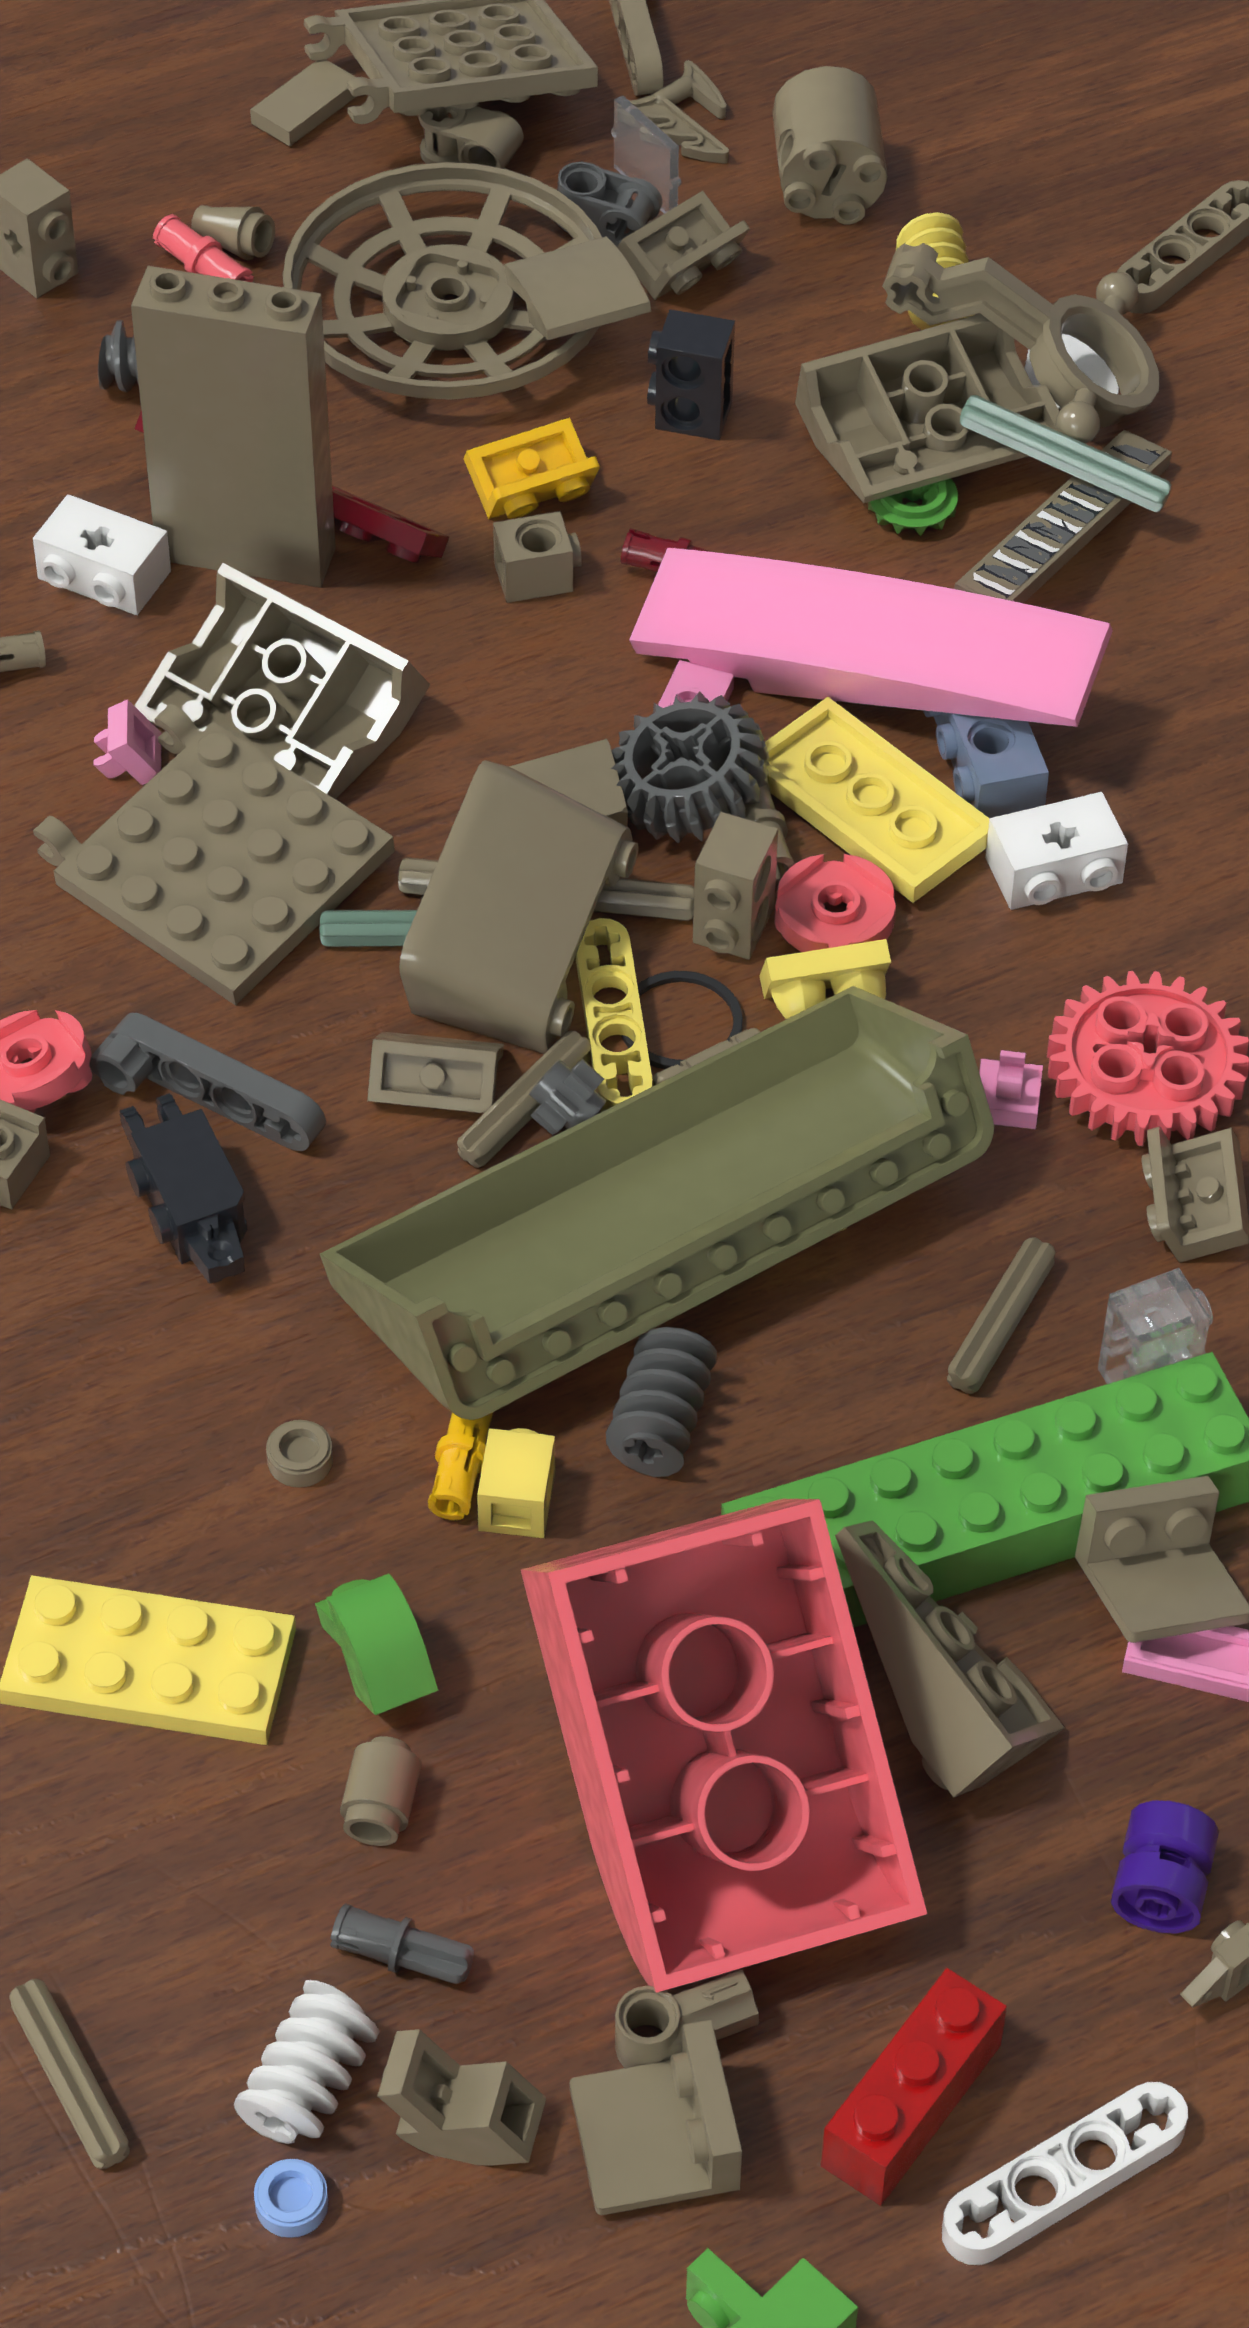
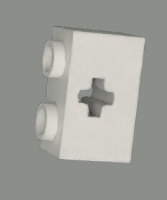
[33,494,171,615]
[985,792,1128,910]

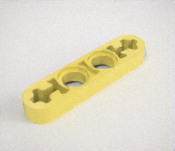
[576,918,653,1112]

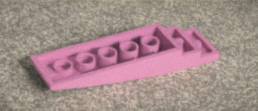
[629,548,1113,727]

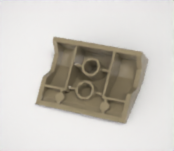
[795,314,1059,503]
[135,563,430,799]

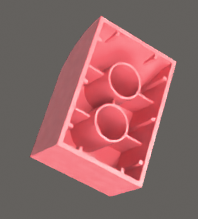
[521,1499,927,1993]

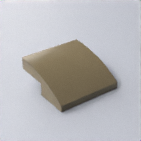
[504,236,651,340]

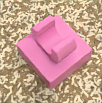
[94,699,162,785]
[979,1050,1043,1129]

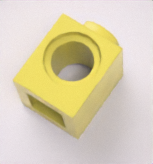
[477,1428,555,1538]

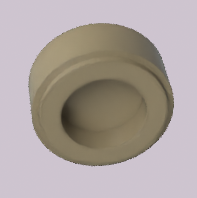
[266,1420,333,1487]

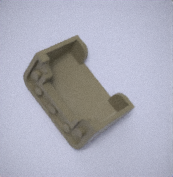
[399,760,638,1054]

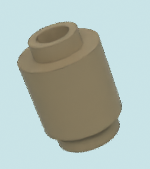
[340,1736,422,1846]

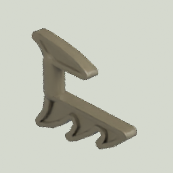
[614,60,729,164]

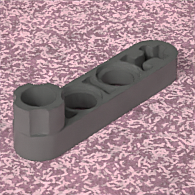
[89,1013,326,1151]

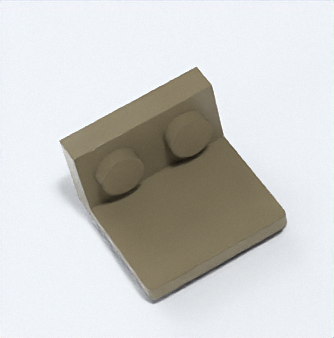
[1075,1476,1249,1643]
[570,2020,742,2215]

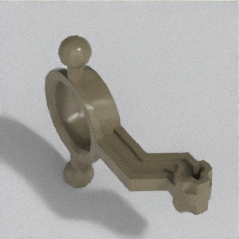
[882,243,1159,444]

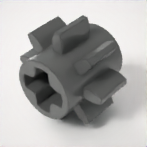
[529,1059,606,1135]

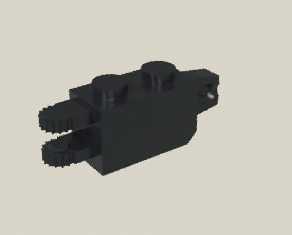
[119,1093,248,1284]

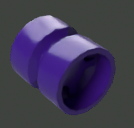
[1111,1800,1219,1933]

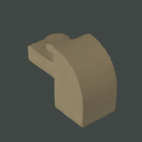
[378,2029,546,2165]

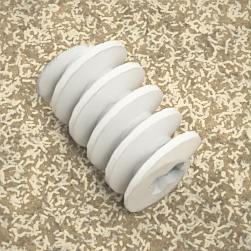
[234,1980,380,2144]

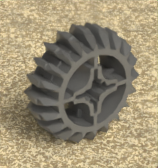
[610,692,770,844]

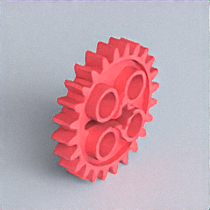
[1047,971,1249,1146]

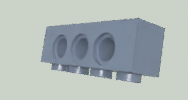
[923,710,1049,818]

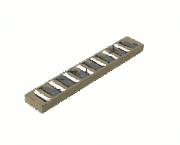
[954,430,1172,603]

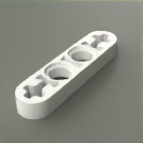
[942,2082,1188,2265]

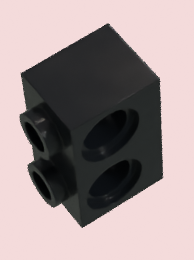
[647,309,735,440]

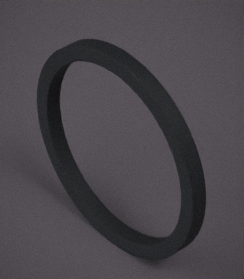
[621,971,743,1069]

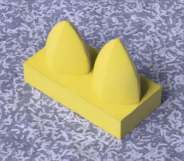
[759,939,891,1019]

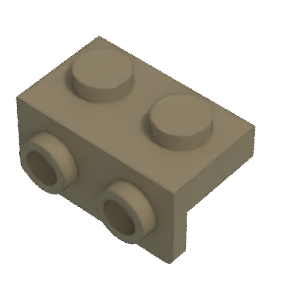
[617,191,750,300]
[1141,1126,1249,1263]

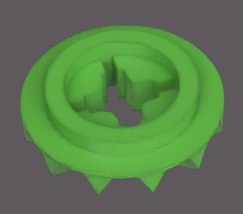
[868,478,958,536]

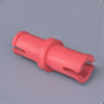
[153,214,254,282]

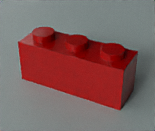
[821,1968,1007,2206]

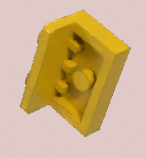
[464,418,600,519]

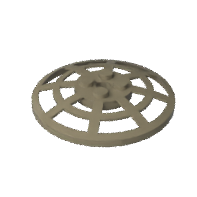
[283,162,602,400]

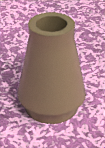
[191,205,275,260]

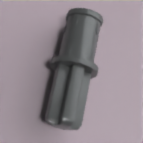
[330,1903,474,1984]

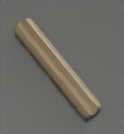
[457,1031,591,1168]
[947,1237,1056,1394]
[9,1979,130,2169]

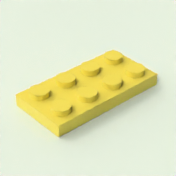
[765,697,989,903]
[0,1575,296,1745]

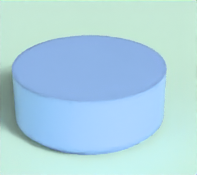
[254,2159,328,2238]

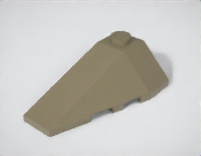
[835,1520,1065,1797]

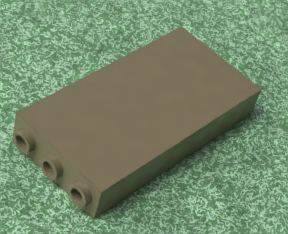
[131,266,336,588]

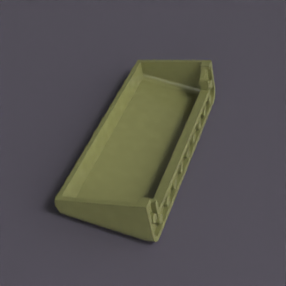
[320,986,994,1420]

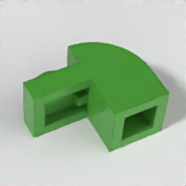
[315,1573,438,1715]
[686,2248,858,2328]

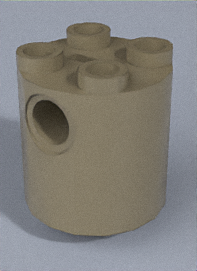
[772,66,888,224]

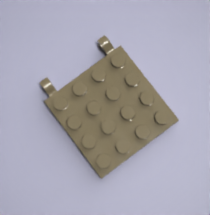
[304,0,598,124]
[33,704,395,1006]

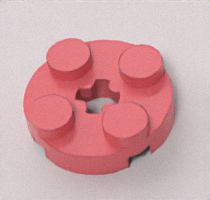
[774,854,896,952]
[0,1010,93,1113]

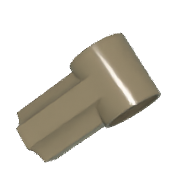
[615,1969,759,2068]

